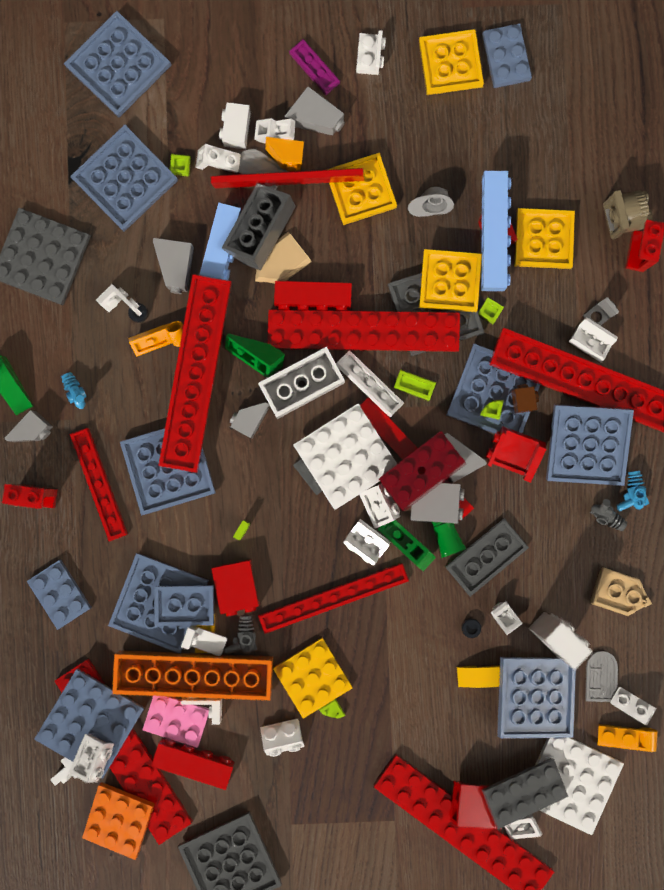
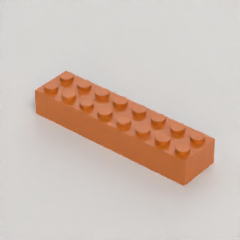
[112,650,273,700]

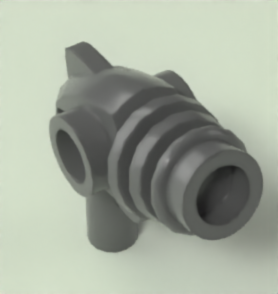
[590,499,628,531]
[224,615,257,655]

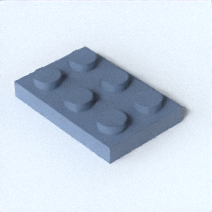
[482,24,532,88]
[27,560,92,630]
[154,585,214,626]

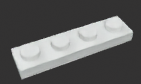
[336,350,404,417]

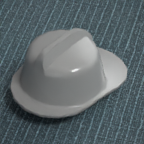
[408,187,454,217]

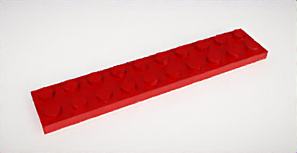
[158,275,232,473]
[268,310,460,352]
[489,328,664,433]
[55,658,193,845]
[373,754,554,890]

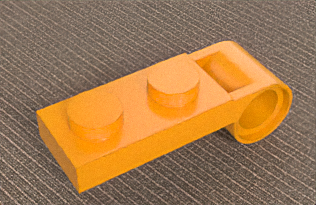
[128,321,183,357]
[597,724,658,752]

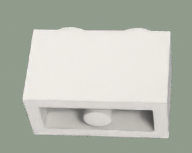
[219,103,251,149]

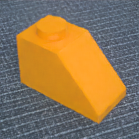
[265,137,304,172]

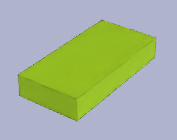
[394,370,436,401]

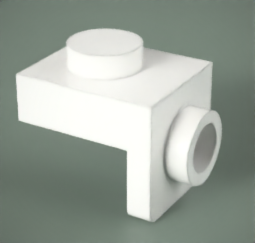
[491,601,522,635]

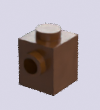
[511,384,539,414]

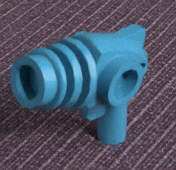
[61,372,87,409]
[616,471,649,512]

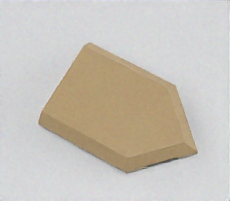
[255,232,311,284]
[591,567,652,616]

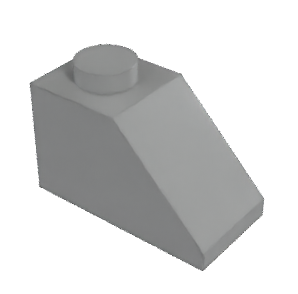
[230,402,270,439]
[4,410,53,442]

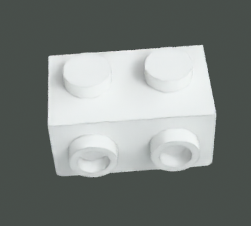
[569,317,618,362]
[343,519,391,566]
[260,719,304,757]

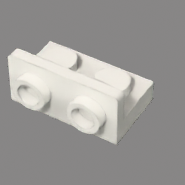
[356,30,386,75]
[359,483,400,528]
[69,734,114,783]

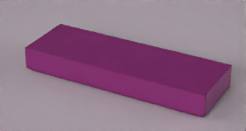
[289,39,340,95]

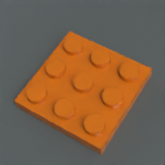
[82,782,155,860]

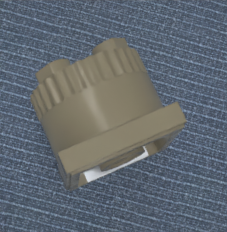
[603,190,653,239]

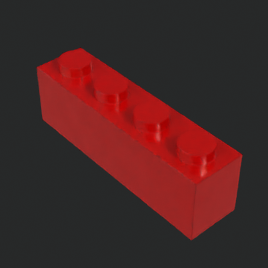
[274,281,352,311]
[151,738,235,790]

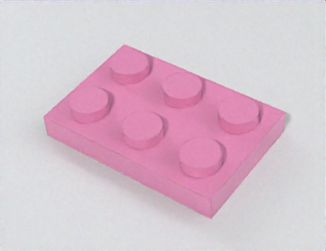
[143,696,209,748]

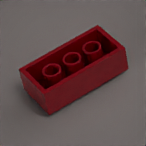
[379,431,466,511]

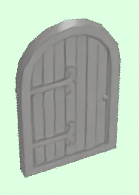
[239,149,288,190]
[585,651,618,702]

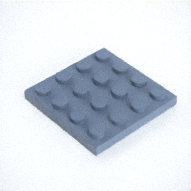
[64,11,171,118]
[70,125,178,232]
[446,344,540,434]
[546,404,634,486]
[120,428,216,516]
[108,553,209,653]
[497,657,576,738]
[34,669,145,779]

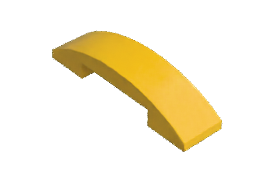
[457,665,500,688]

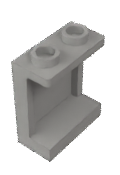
[411,483,464,524]

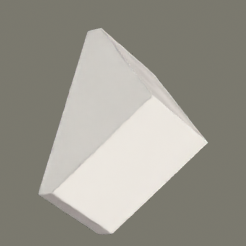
[504,814,542,839]

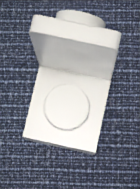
[196,144,241,173]
[96,284,142,316]
[181,626,227,656]
[610,687,657,725]
[181,697,222,725]

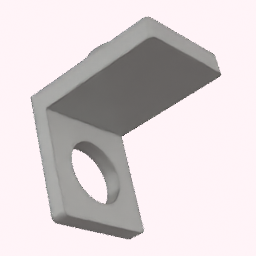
[583,297,619,326]

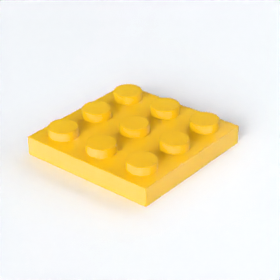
[419,29,484,95]
[327,153,397,225]
[514,208,575,269]
[419,249,482,312]
[273,637,353,719]

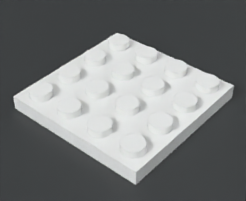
[293,404,397,510]
[535,738,624,835]

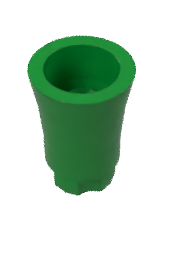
[432,522,467,558]

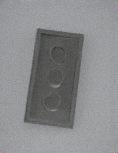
[445,518,529,597]

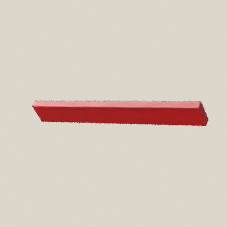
[211,168,365,188]
[360,397,474,521]
[258,563,409,634]

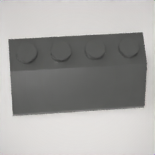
[222,183,296,271]

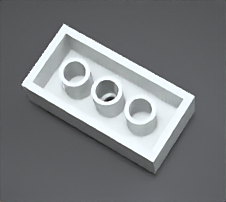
[258,347,345,419]
[529,612,592,670]

